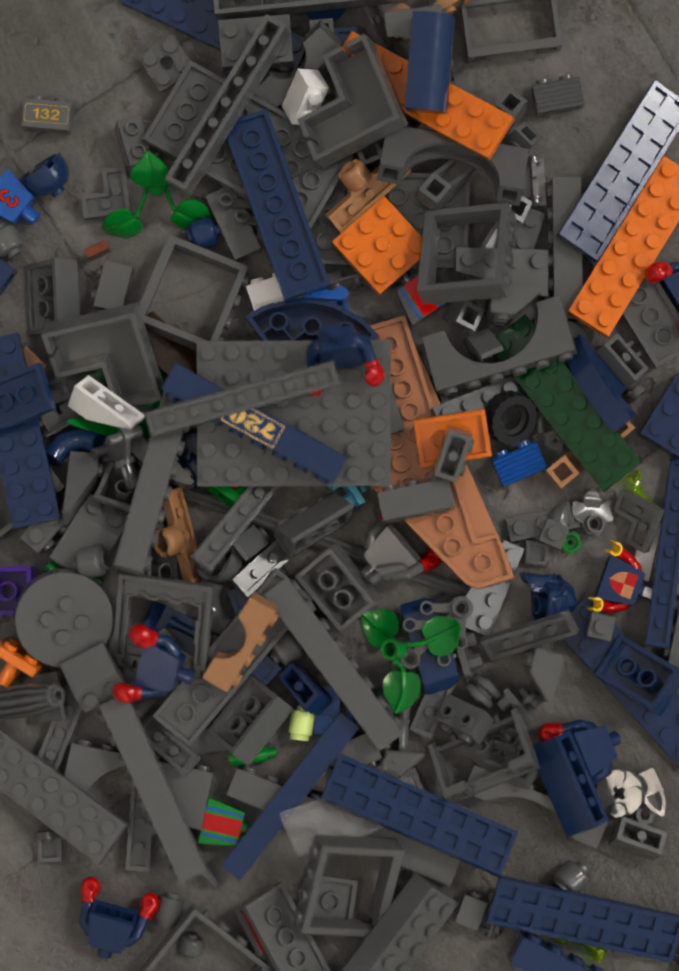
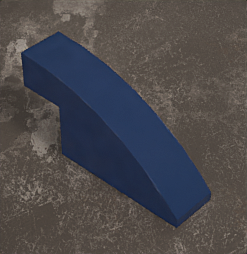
[567,334,636,433]

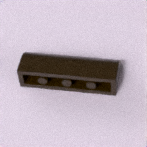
[147,311,197,376]

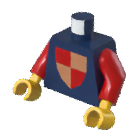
[587,540,652,614]

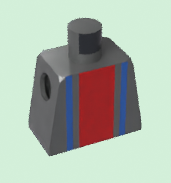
[396,270,449,328]

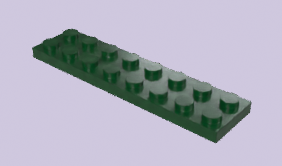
[496,314,642,492]

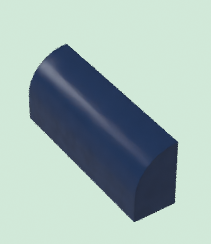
[405,11,455,114]
[533,730,609,837]

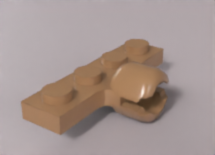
[325,159,412,233]
[153,487,201,582]

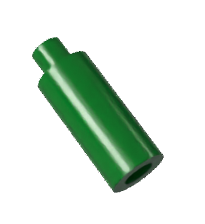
[228,744,277,766]

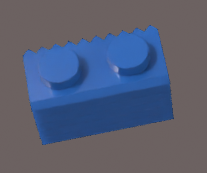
[491,440,547,488]

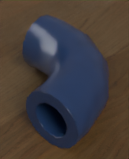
[45,427,106,466]

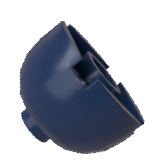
[21,152,69,197]

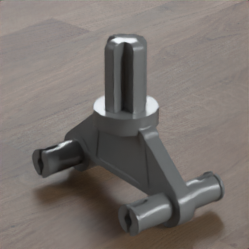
[91,426,143,489]

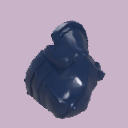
[520,571,577,620]

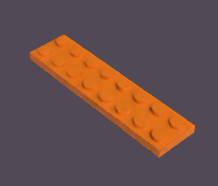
[328,31,515,161]
[567,155,679,338]

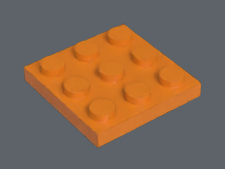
[331,196,423,296]

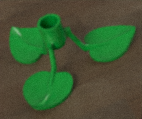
[102,150,214,238]
[361,609,461,714]

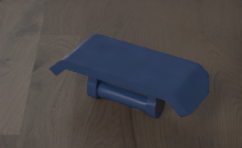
[400,598,459,695]
[142,601,218,653]

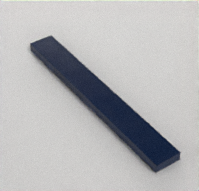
[644,458,679,650]
[221,712,359,881]

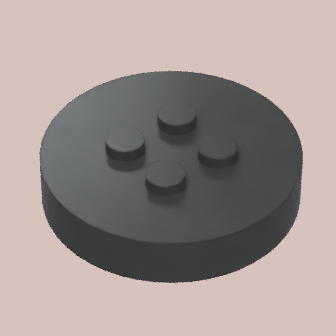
[15,569,113,667]

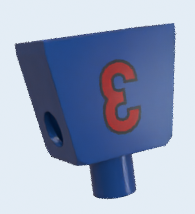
[0,169,40,226]

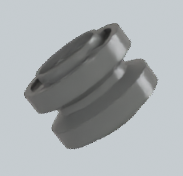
[464,673,502,709]

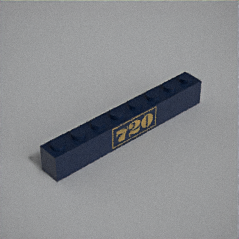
[162,363,348,485]

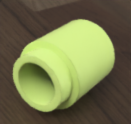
[288,705,315,741]

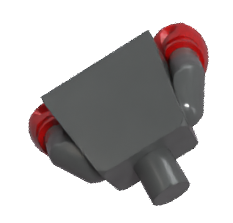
[360,513,442,582]

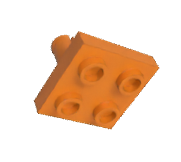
[0,637,46,687]

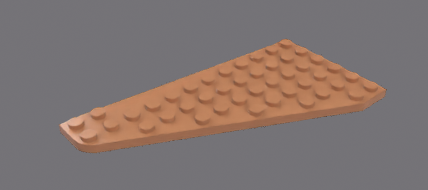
[370,315,514,589]

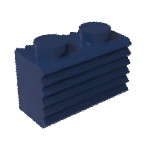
[278,663,333,716]

